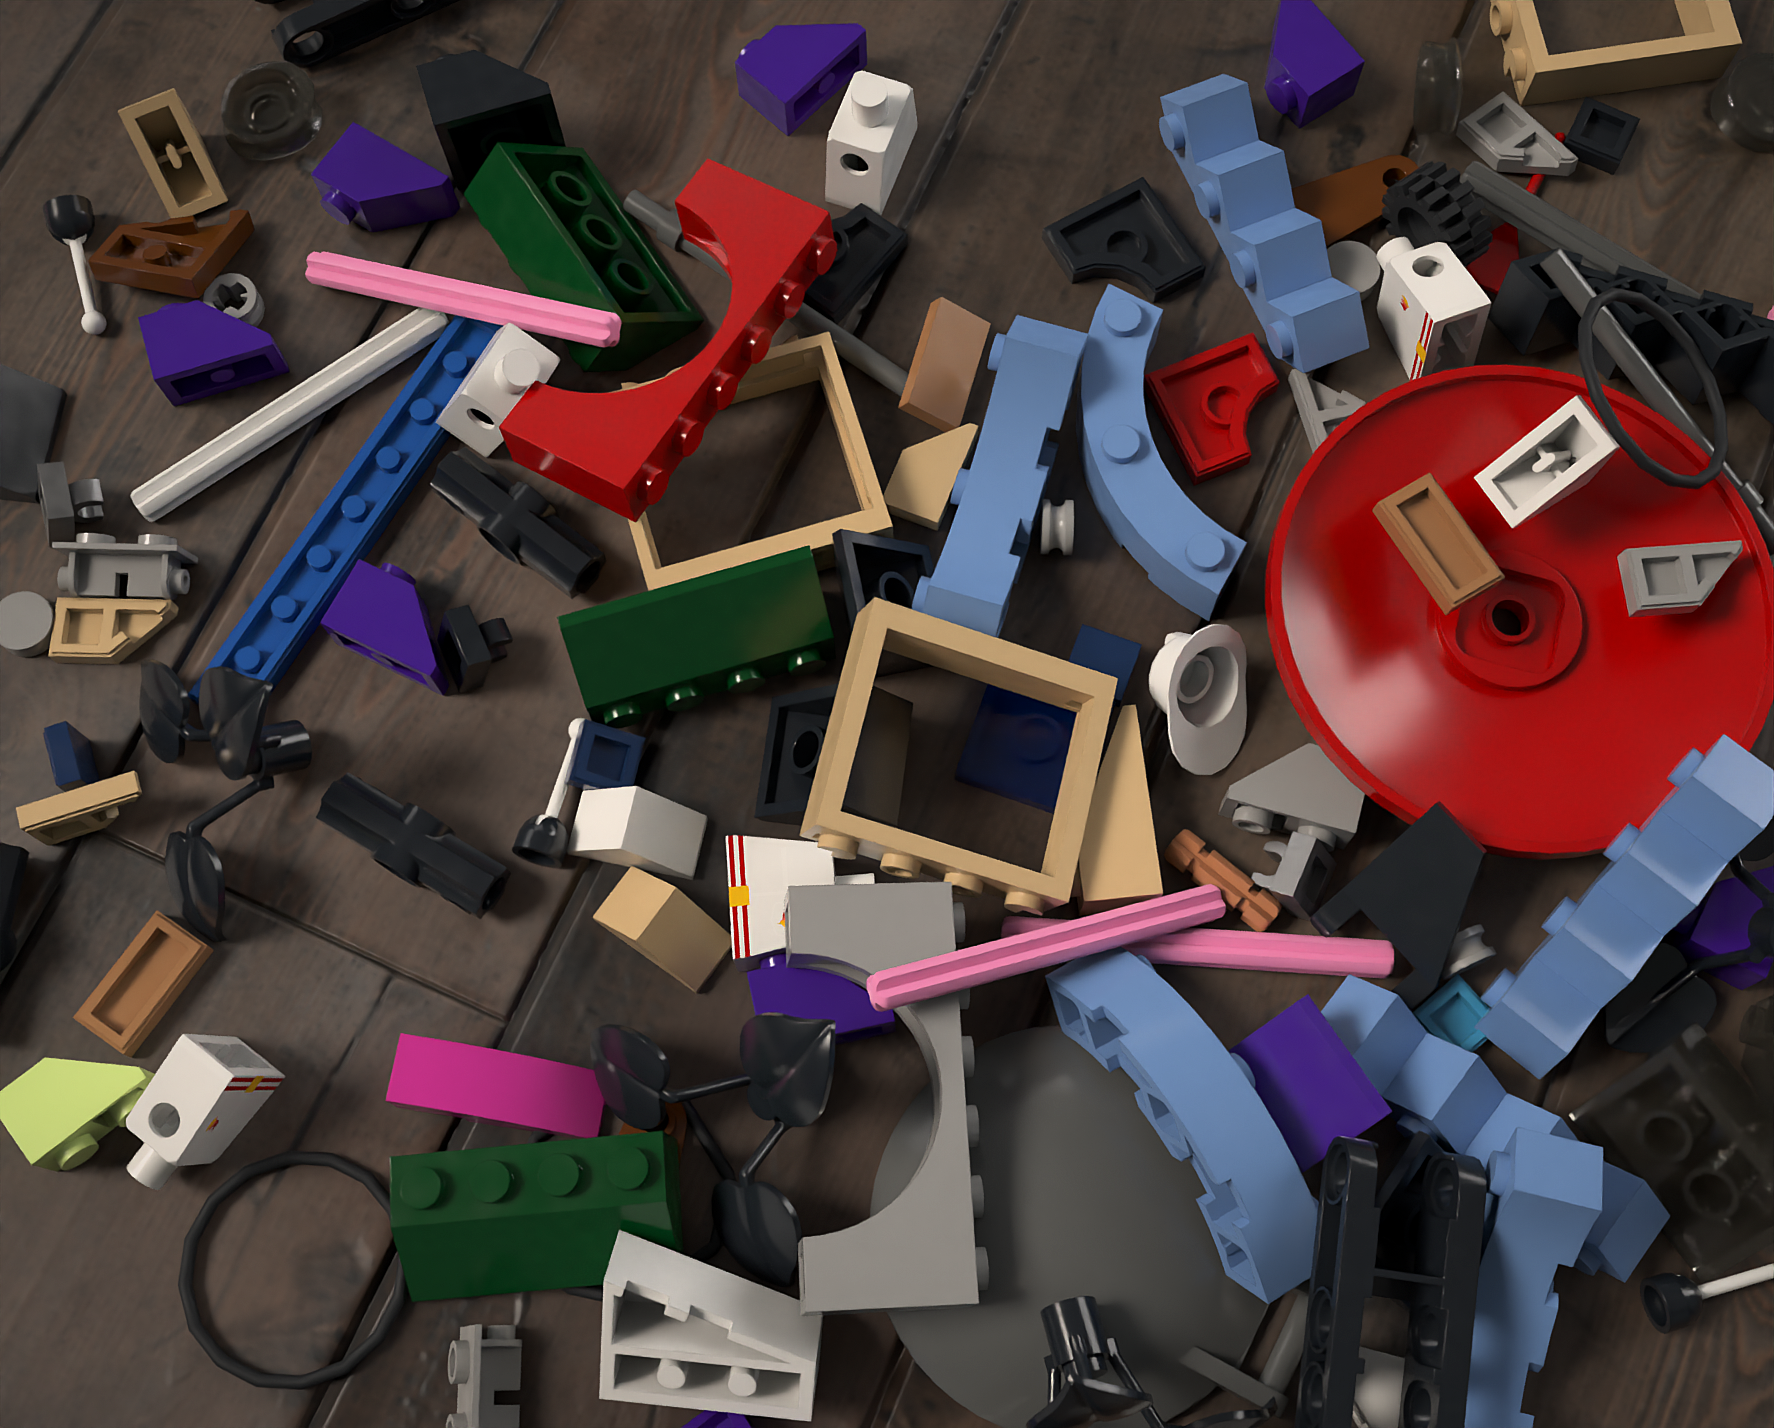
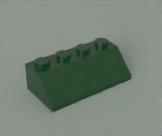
[464,142,704,373]
[557,545,836,729]
[389,1131,684,1302]

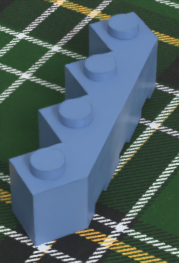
[1159,74,1370,373]
[1474,734,1774,1079]
[1321,974,1670,1283]

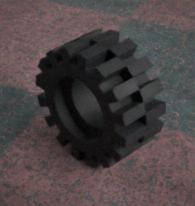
[1382,161,1493,267]

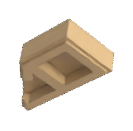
[883,423,979,531]
[48,597,178,664]
[16,771,142,846]

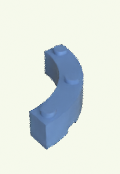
[1076,284,1247,621]
[912,315,1088,638]
[1045,947,1319,1304]
[1464,1126,1603,1428]

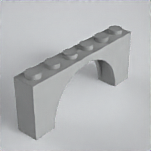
[784,882,989,1316]

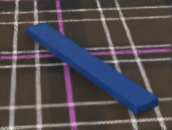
[188,315,503,706]

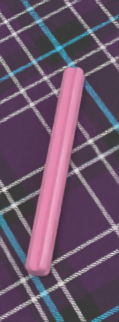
[305,251,622,348]
[866,884,1226,1012]
[1001,916,1395,978]

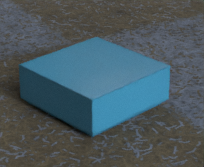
[1412,974,1489,1052]

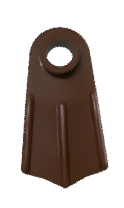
[1292,155,1419,249]

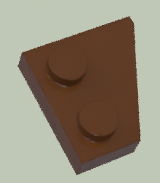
[88,209,255,299]

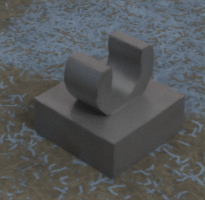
[37,462,104,547]
[1251,831,1337,921]

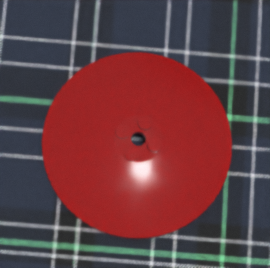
[1265,364,1774,860]

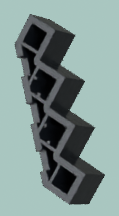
[1488,248,1774,425]

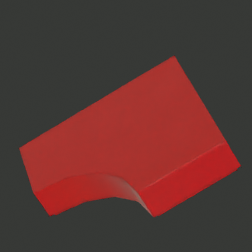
[1143,332,1280,486]

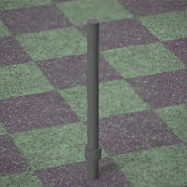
[623,189,909,397]
[1540,248,1774,556]

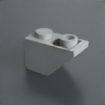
[1218,743,1365,852]

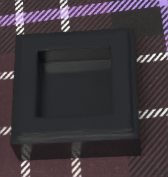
[1563,96,1640,175]

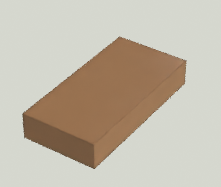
[898,297,991,433]
[1372,473,1505,615]
[73,910,214,1058]

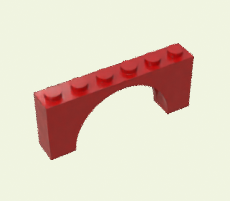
[499,158,837,523]

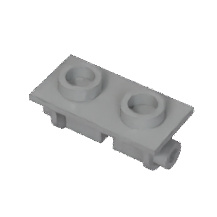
[52,533,198,600]
[446,1324,522,1428]

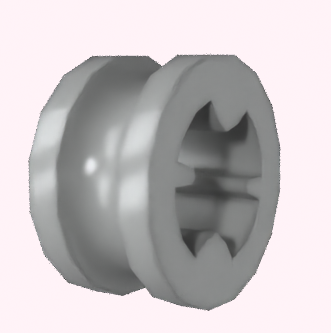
[203,273,265,327]
[1040,499,1074,555]
[1442,924,1497,980]

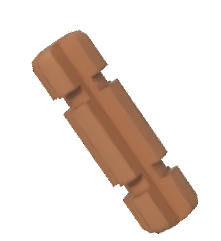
[1164,829,1282,932]

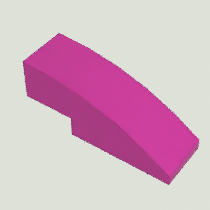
[385,1033,606,1139]

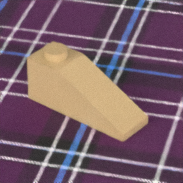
[1070,704,1163,916]

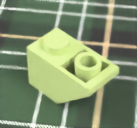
[0,1057,155,1172]

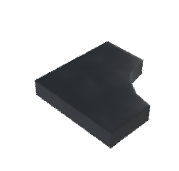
[1042,177,1206,303]
[803,203,908,325]

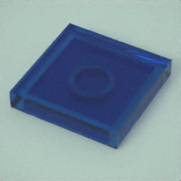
[954,684,1117,814]

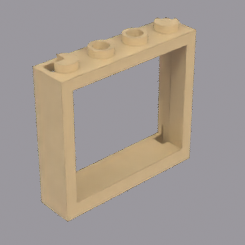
[1490,0,1742,106]
[609,332,893,591]
[799,597,1118,916]

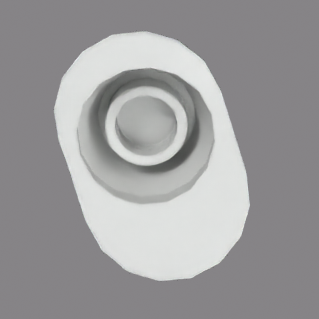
[1149,624,1247,775]

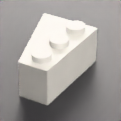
[599,1230,823,1422]

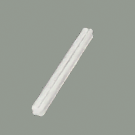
[130,307,449,522]

